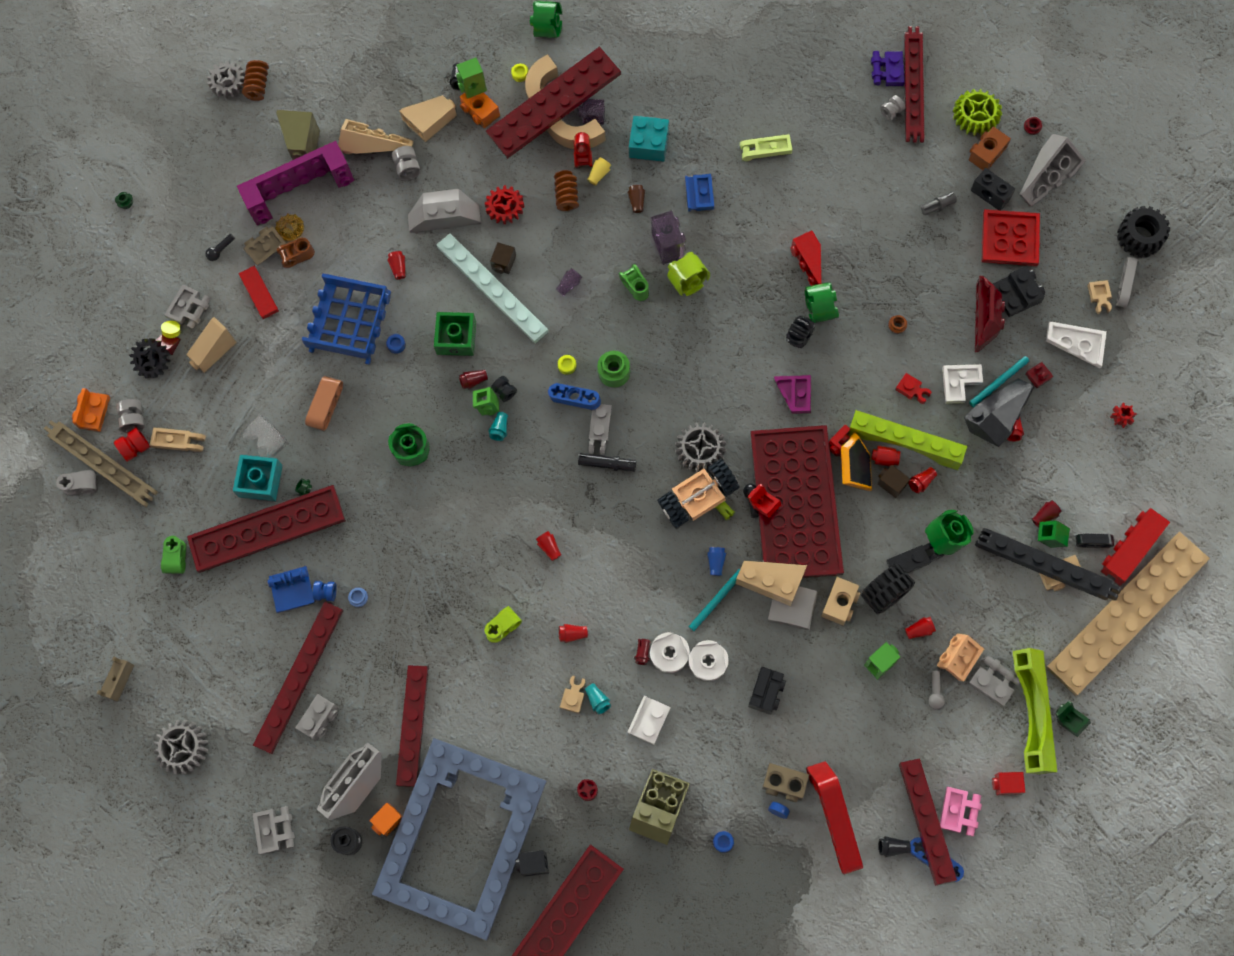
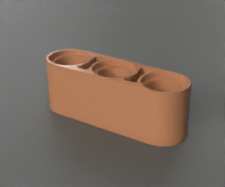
[305,376,343,431]

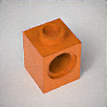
[369,803,403,836]

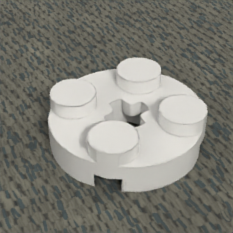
[650,632,690,673]
[689,640,729,681]

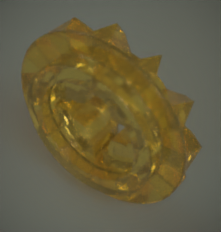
[275,213,304,241]

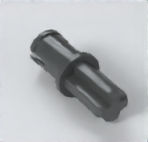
[921,192,957,215]

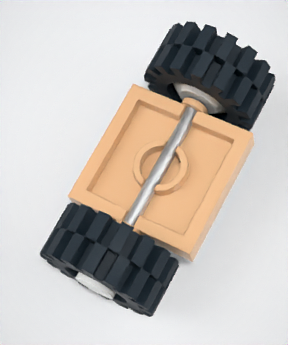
[657,459,740,529]

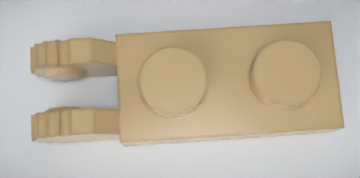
[150,428,206,452]

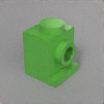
[473,387,499,416]

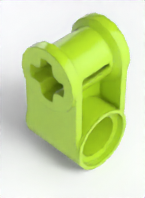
[484,606,522,643]

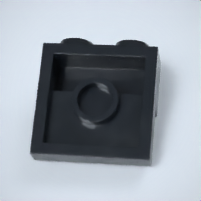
[992,266,1045,317]

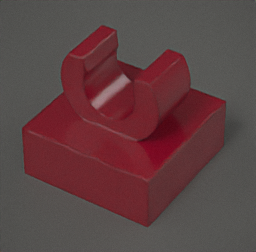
[1025,362,1054,389]

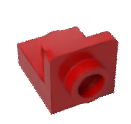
[829,425,851,457]

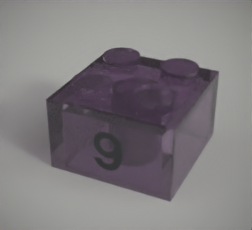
[651,211,686,265]

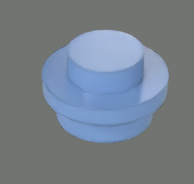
[348,588,368,607]

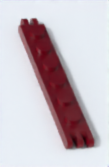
[904,26,924,143]

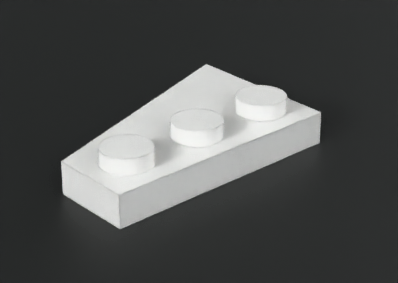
[1046,322,1106,368]

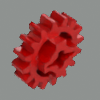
[485,185,525,225]

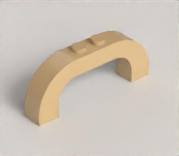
[525,54,606,149]

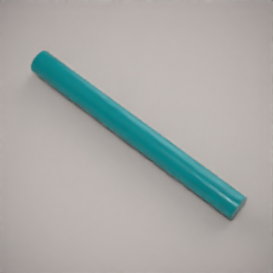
[969,356,1030,408]
[688,568,740,631]

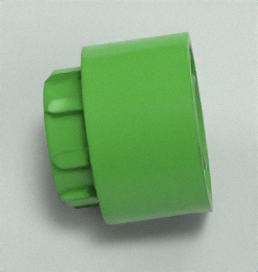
[597,351,630,388]

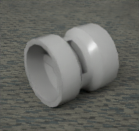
[880,95,905,121]

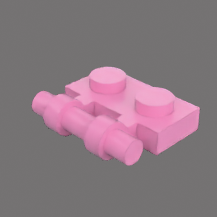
[940,787,982,837]

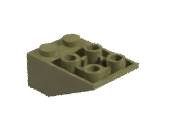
[629,769,690,845]

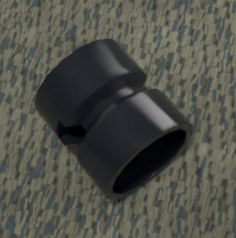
[330,826,363,856]

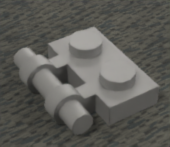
[164,285,211,330]
[968,655,1020,707]
[253,806,295,855]

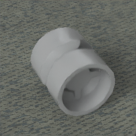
[392,146,421,180]
[116,399,144,433]

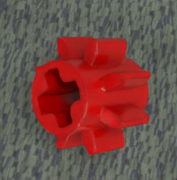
[1110,403,1137,428]

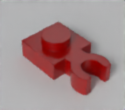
[895,373,932,404]

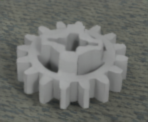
[207,61,245,98]

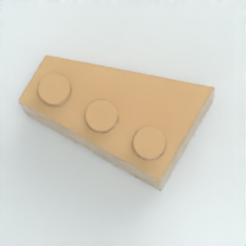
[736,561,807,606]

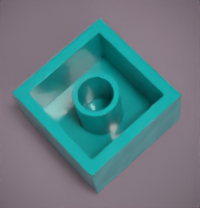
[629,115,669,162]
[233,455,283,502]

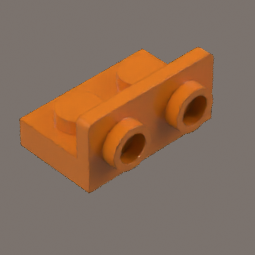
[72,388,110,432]

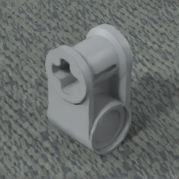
[56,470,97,495]

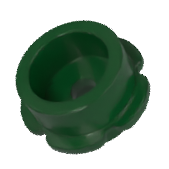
[115,192,133,209]
[295,478,312,496]

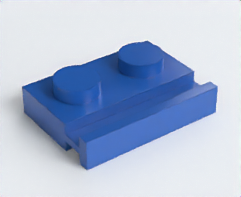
[685,174,714,212]

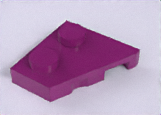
[774,375,811,414]

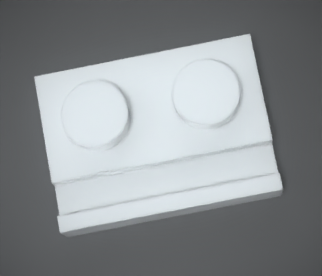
[628,696,671,745]

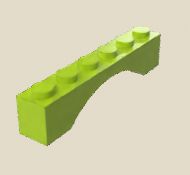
[848,410,967,470]
[1013,648,1057,775]

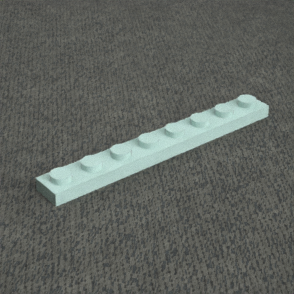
[437,234,549,344]

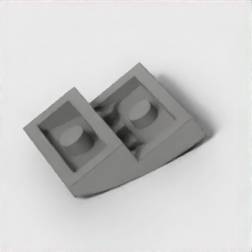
[768,586,818,630]

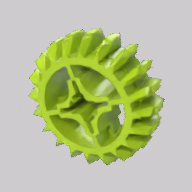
[953,88,1002,136]

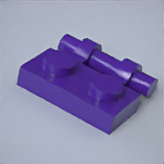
[871,51,904,86]

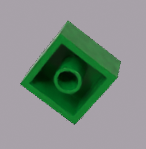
[434,312,476,356]

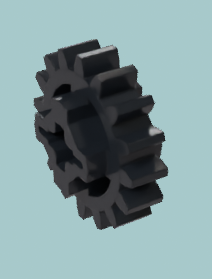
[129,338,171,379]

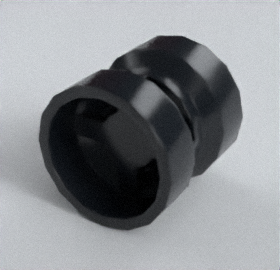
[491,376,517,402]

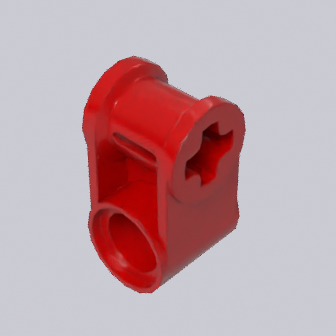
[574,132,593,168]

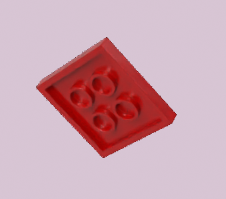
[982,209,1040,267]

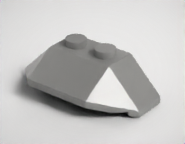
[408,189,481,233]
[317,743,382,820]

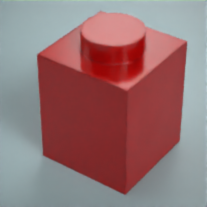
[992,772,1026,795]

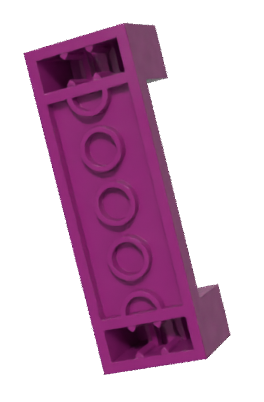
[237,141,355,226]

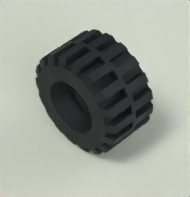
[1117,206,1170,258]
[861,564,915,614]

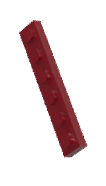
[396,665,429,787]
[899,758,957,886]

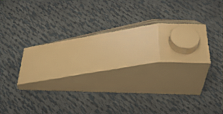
[338,119,413,154]

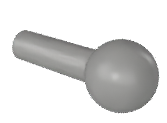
[928,671,945,709]

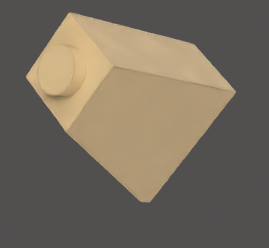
[400,95,457,142]
[186,317,236,373]

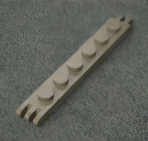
[44,420,158,507]

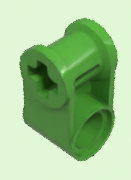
[619,264,649,301]
[161,536,187,574]

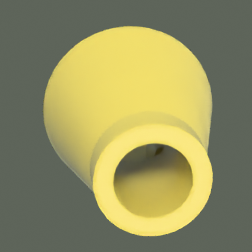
[587,157,611,186]

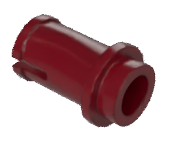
[634,639,651,665]

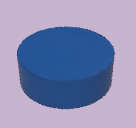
[386,334,406,354]
[768,802,790,819]
[713,831,734,853]

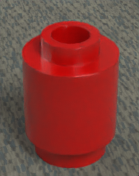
[871,445,901,467]

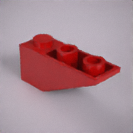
[790,230,821,286]

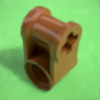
[277,238,315,268]

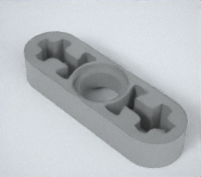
[1116,257,1138,308]

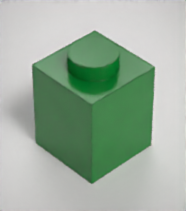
[1038,521,1070,548]

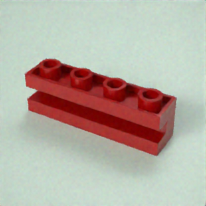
[1100,508,1170,586]

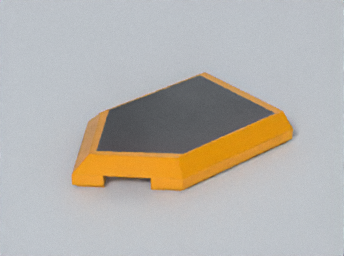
[841,432,872,491]

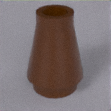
[627,185,645,213]

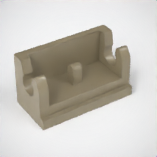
[96,656,134,702]

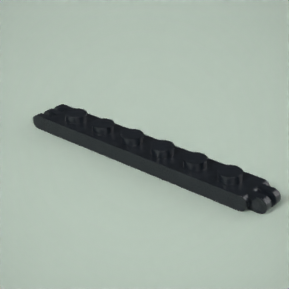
[975,528,1121,600]

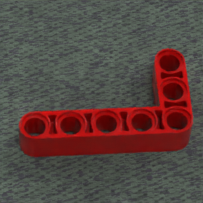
[806,761,863,875]

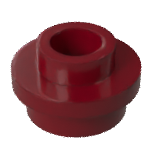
[1024,117,1042,135]

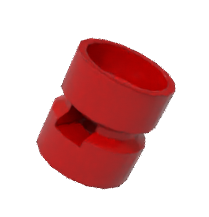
[113,427,150,462]

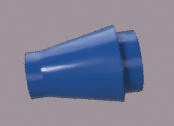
[707,547,727,576]

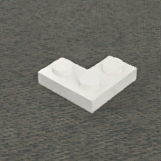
[942,364,983,404]

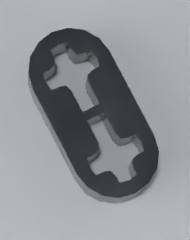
[1076,533,1114,548]

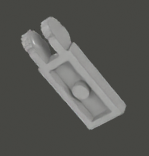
[588,404,612,456]

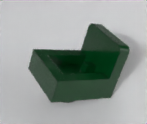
[1056,701,1091,737]

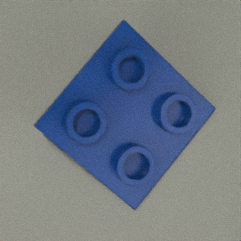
[267,566,315,613]

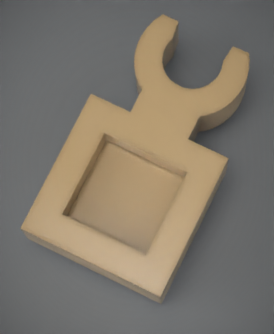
[1088,280,1112,314]
[560,676,585,714]

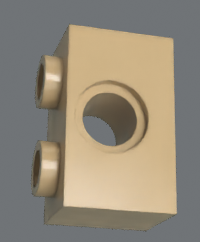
[821,577,860,625]

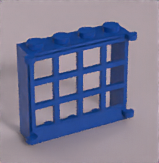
[302,273,391,365]

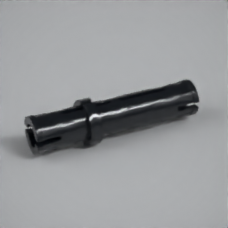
[578,453,637,472]

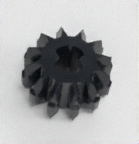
[786,316,815,348]

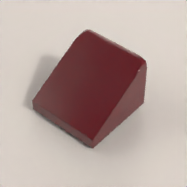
[155,334,181,355]

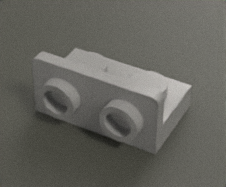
[295,694,339,741]

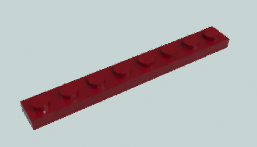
[253,602,344,754]

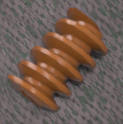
[242,60,269,101]
[554,170,579,211]

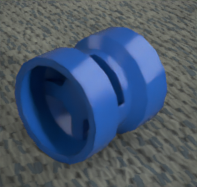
[312,581,337,601]

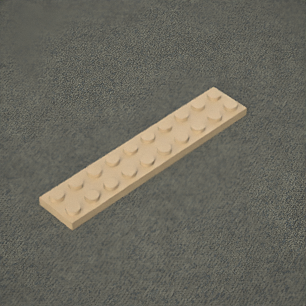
[1046,531,1210,696]

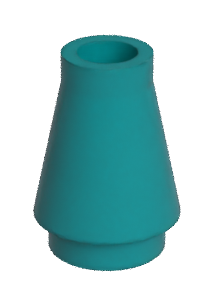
[488,412,508,441]
[585,683,611,714]

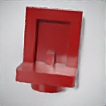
[748,484,782,518]

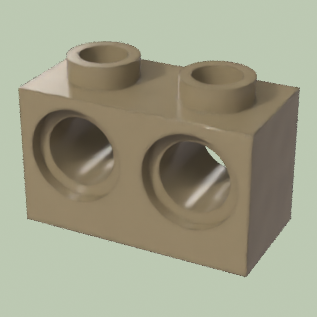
[762,763,809,802]

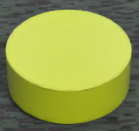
[511,63,529,82]
[161,321,181,338]
[558,355,577,375]

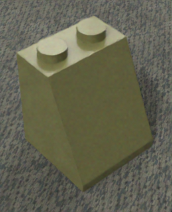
[276,110,320,160]

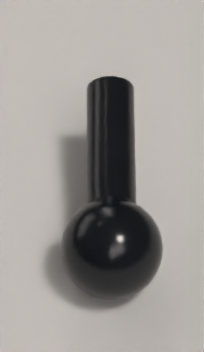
[205,233,235,261]
[743,484,759,518]

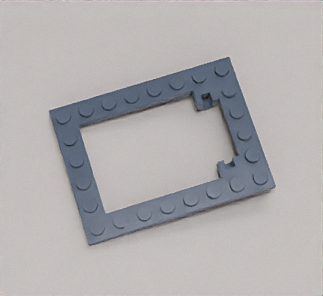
[372,738,547,940]

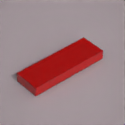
[238,265,279,319]

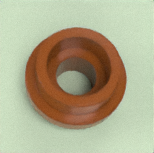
[888,315,907,334]

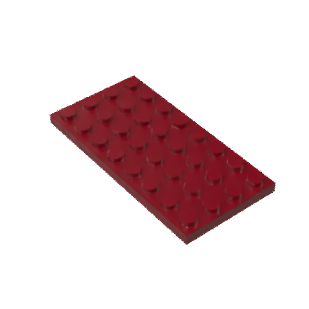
[750,425,844,578]

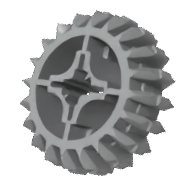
[675,422,726,473]
[153,720,209,775]

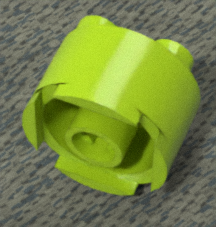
[667,252,710,296]

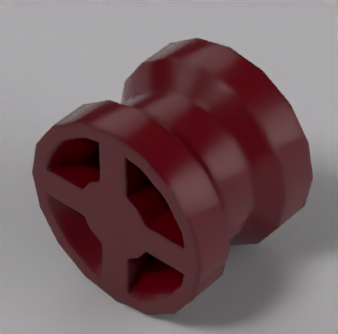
[577,779,598,801]

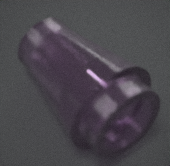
[556,268,582,296]

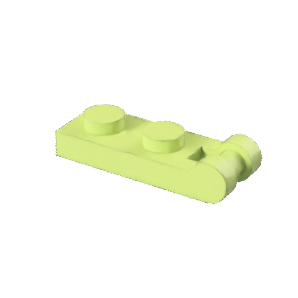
[740,134,792,161]

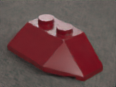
[975,276,1005,352]

